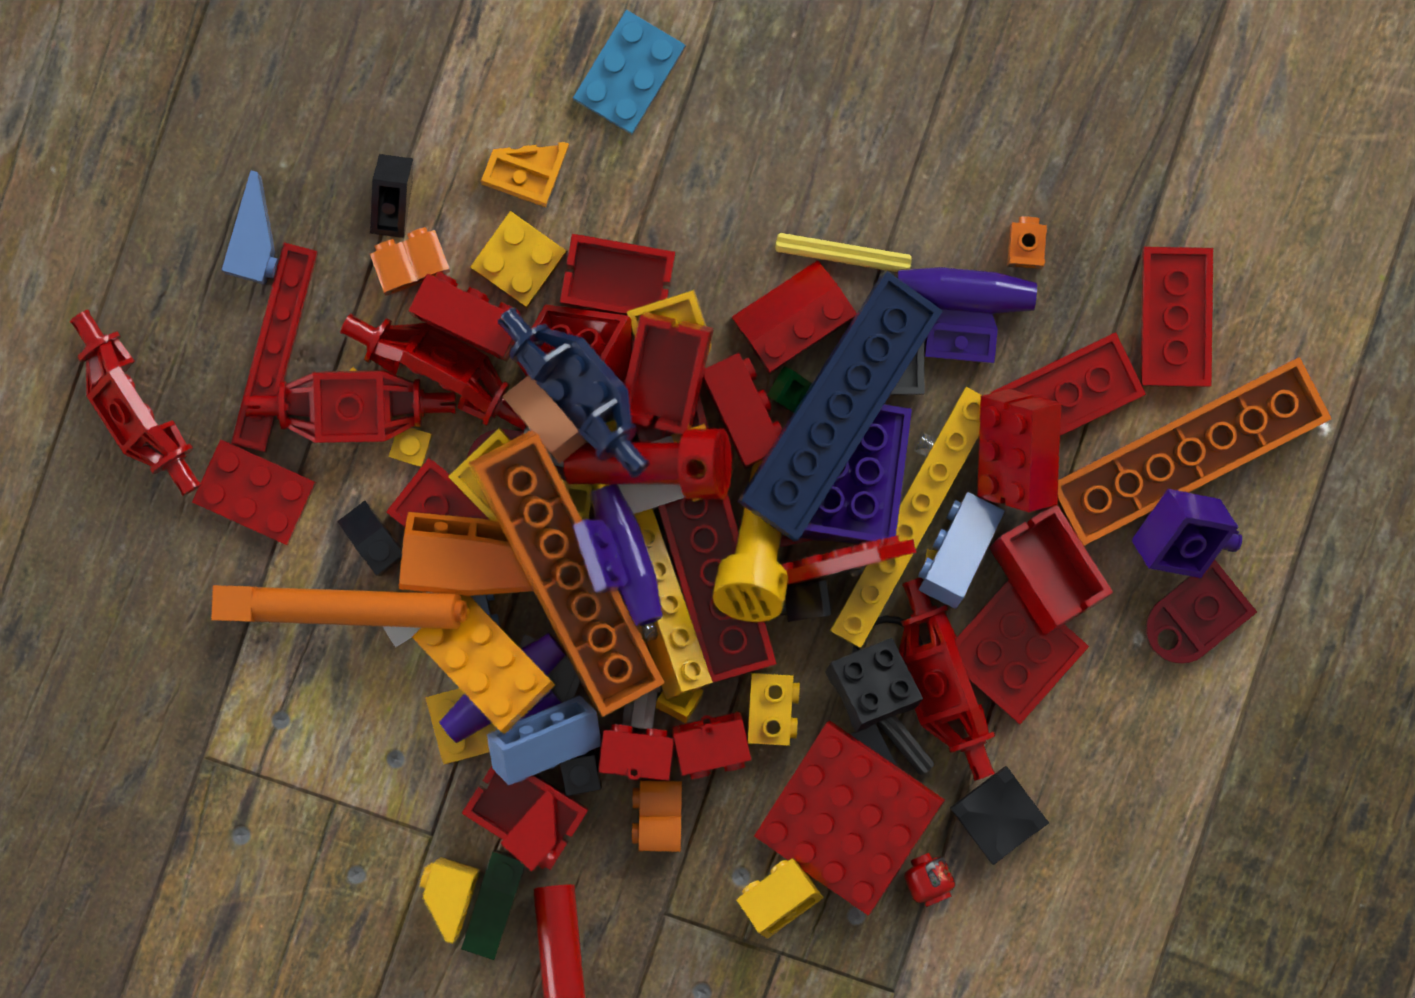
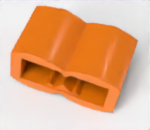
[370,227,450,296]
[632,781,682,852]

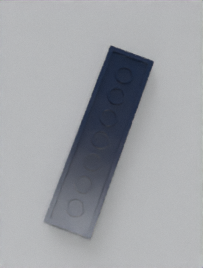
[737,271,943,541]

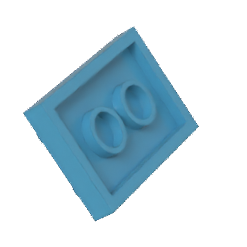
[573,9,686,135]

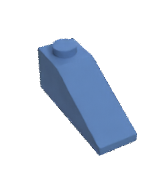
[222,170,278,285]

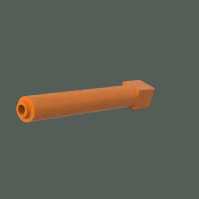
[211,585,467,629]

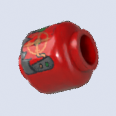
[904,853,956,907]

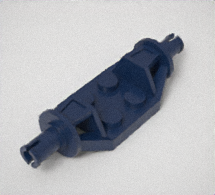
[497,308,650,478]

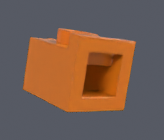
[1007,216,1047,269]

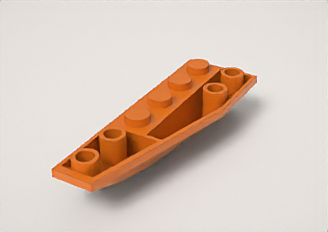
[399,512,534,596]

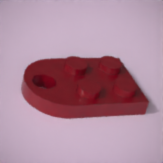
[1145,560,1257,663]

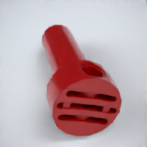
[563,429,732,499]
[533,884,585,998]

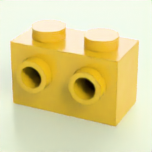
[747,673,800,746]
[736,858,823,939]

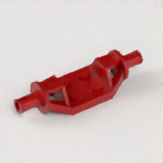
[69,310,202,496]
[340,313,527,431]
[245,370,456,443]
[899,578,995,781]

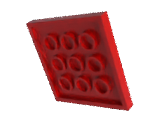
[754,721,945,916]

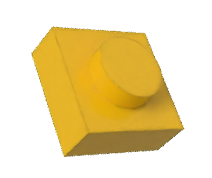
[388,428,433,467]
[655,689,704,723]

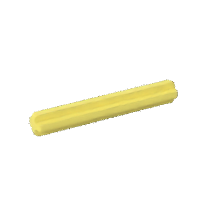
[775,233,912,272]

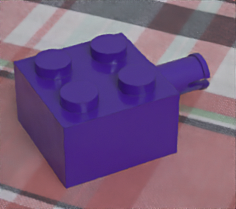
[1131,489,1242,578]

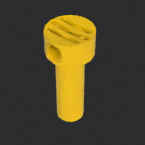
[713,461,788,622]

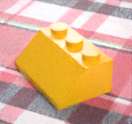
[419,857,481,944]

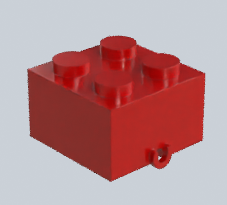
[672,711,751,779]
[599,724,674,781]

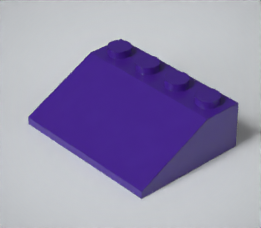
[800,404,912,544]

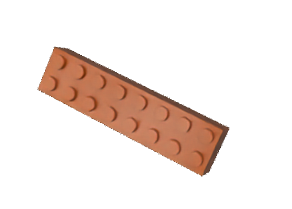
[1057,357,1332,546]
[469,430,665,717]

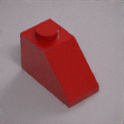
[500,789,557,871]

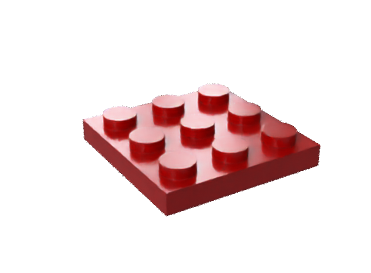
[955,579,1089,725]

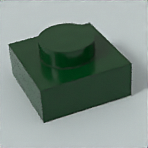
[767,366,812,413]

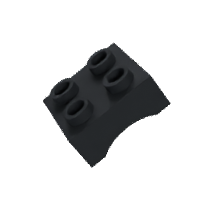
[825,638,923,733]
[950,766,1049,865]

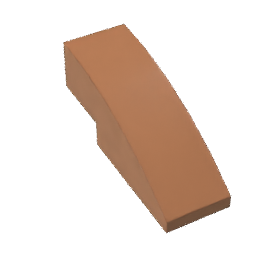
[502,375,586,464]

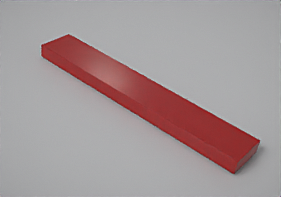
[231,243,318,452]

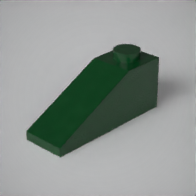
[461,850,526,960]

